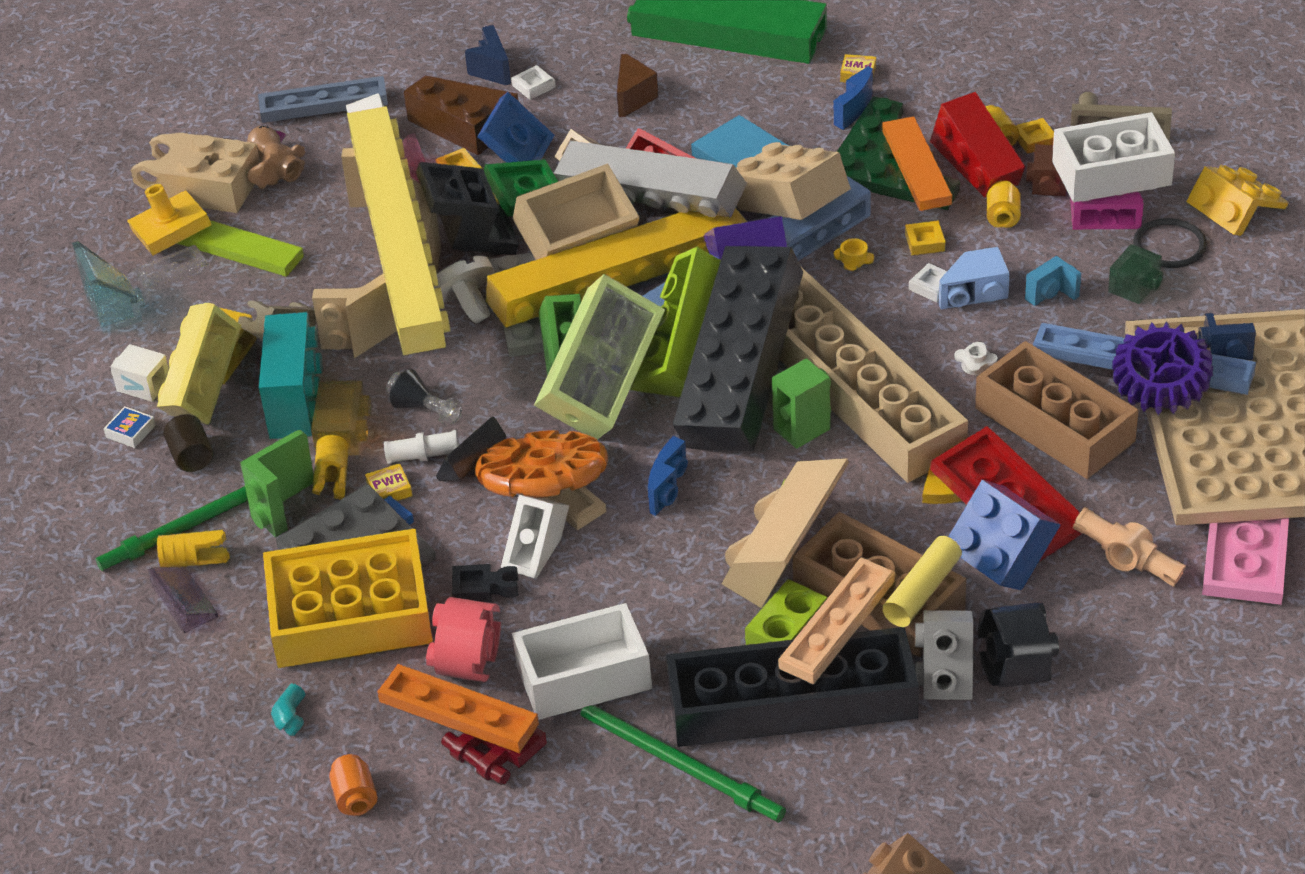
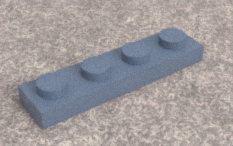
[258,76,388,123]

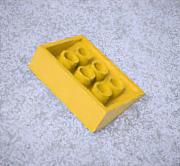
[263,528,433,668]

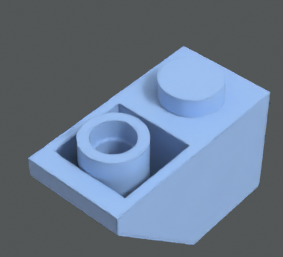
[939,247,1009,309]

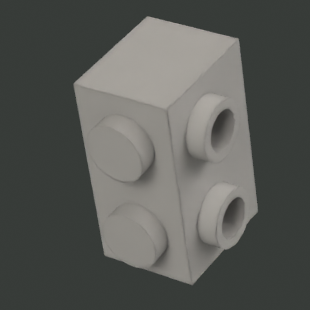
[915,610,973,700]

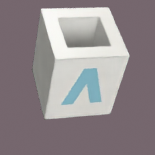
[110,344,169,402]

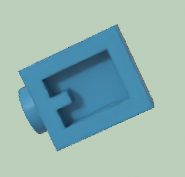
[1025,256,1081,306]

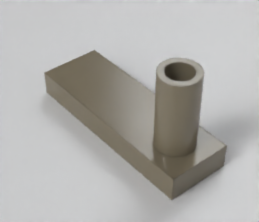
[1071,92,1172,141]

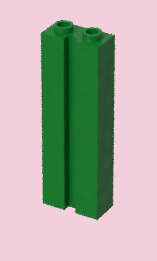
[627,0,827,64]

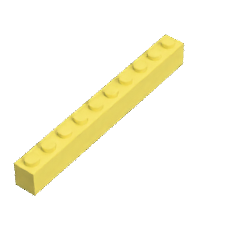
[347,106,450,355]

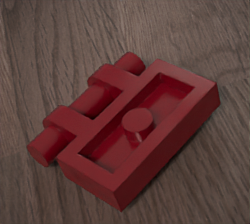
[441,695,547,785]

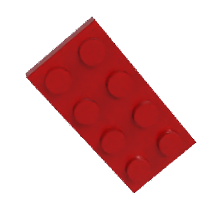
[930,426,1083,562]

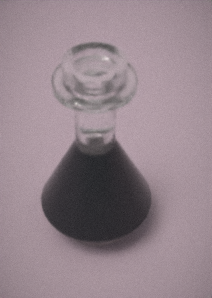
[386,369,462,425]

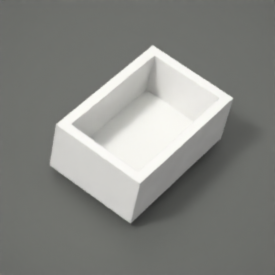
[512,603,652,720]

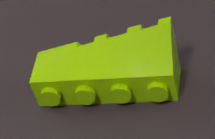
[630,246,721,397]

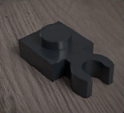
[452,564,519,602]

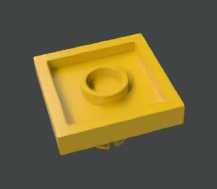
[127,184,212,256]

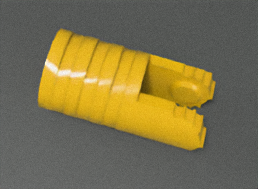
[312,435,349,500]
[157,530,230,569]

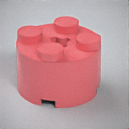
[426,597,501,682]

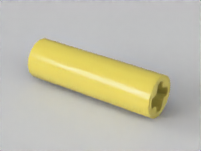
[883,536,962,627]

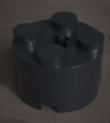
[978,602,1059,687]

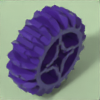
[1112,321,1214,416]

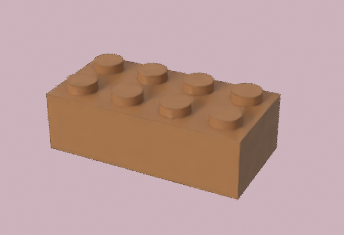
[975,341,1139,479]
[793,511,966,657]

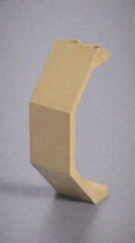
[312,148,441,358]

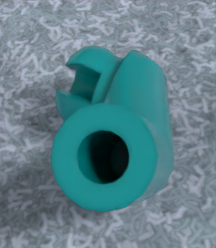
[271,683,306,736]

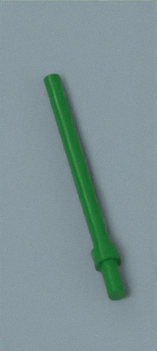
[95,486,248,571]
[580,705,786,823]

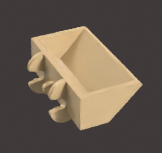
[722,458,849,608]

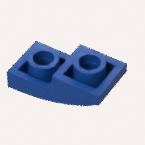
[833,66,873,130]
[648,436,688,516]

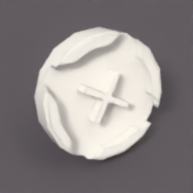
[434,256,494,324]

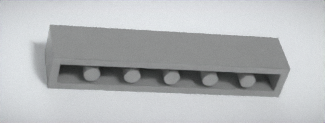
[554,140,747,217]

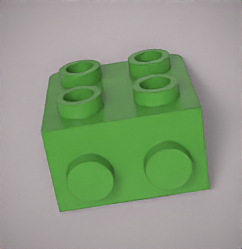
[240,430,314,538]

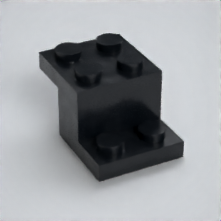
[416,162,519,255]

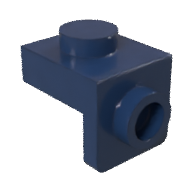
[1198,313,1256,360]

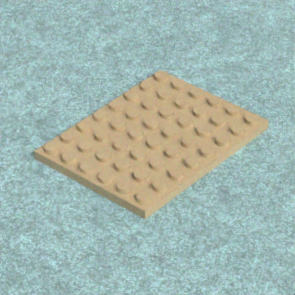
[1125,309,1305,526]

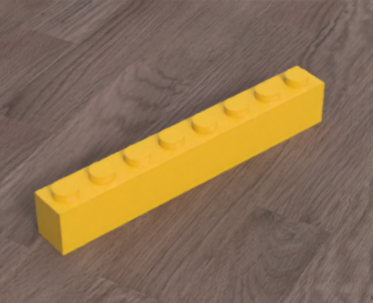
[486,208,747,328]

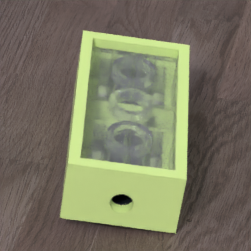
[534,274,665,440]

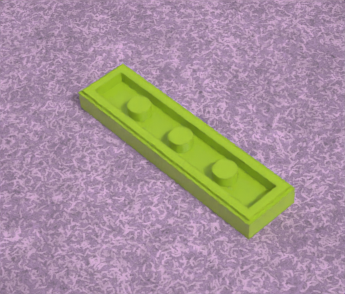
[176,220,304,277]

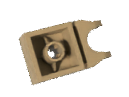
[131,133,260,213]

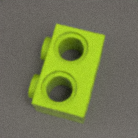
[745,579,828,645]

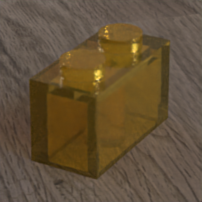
[311,381,371,456]

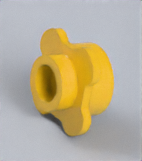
[834,238,874,271]

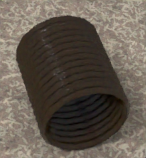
[163,414,214,472]

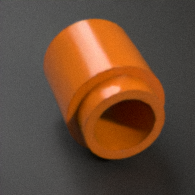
[329,754,378,816]

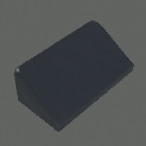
[436,417,507,481]

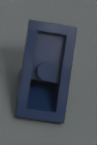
[465,25,511,85]

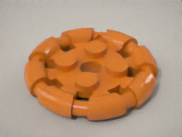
[475,430,609,498]

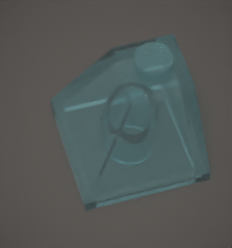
[72,241,145,334]

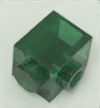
[1108,244,1163,304]

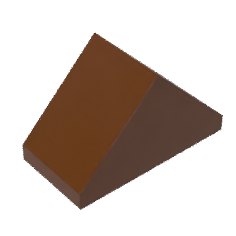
[617,54,659,117]

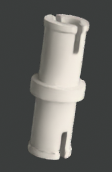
[384,430,459,464]

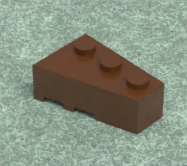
[403,75,518,155]

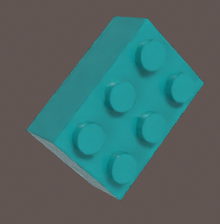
[259,312,323,439]

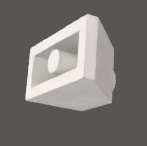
[501,495,569,578]

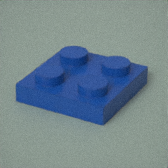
[477,92,555,163]

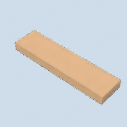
[778,557,895,684]

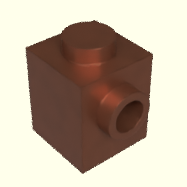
[1026,144,1066,196]

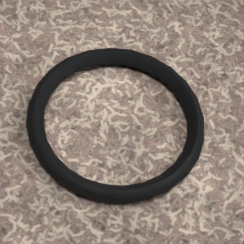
[1133,218,1207,268]

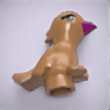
[246,126,305,189]

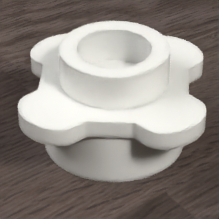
[954,342,997,375]

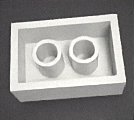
[1052,112,1175,203]

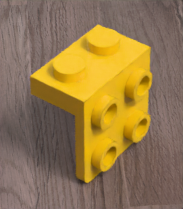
[1186,165,1289,236]

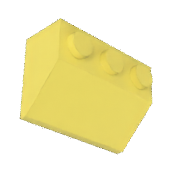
[157,303,242,425]

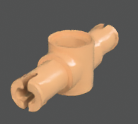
[1073,507,1186,587]

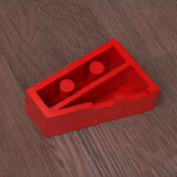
[930,91,1025,198]

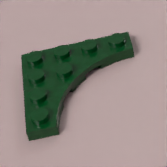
[837,96,960,210]

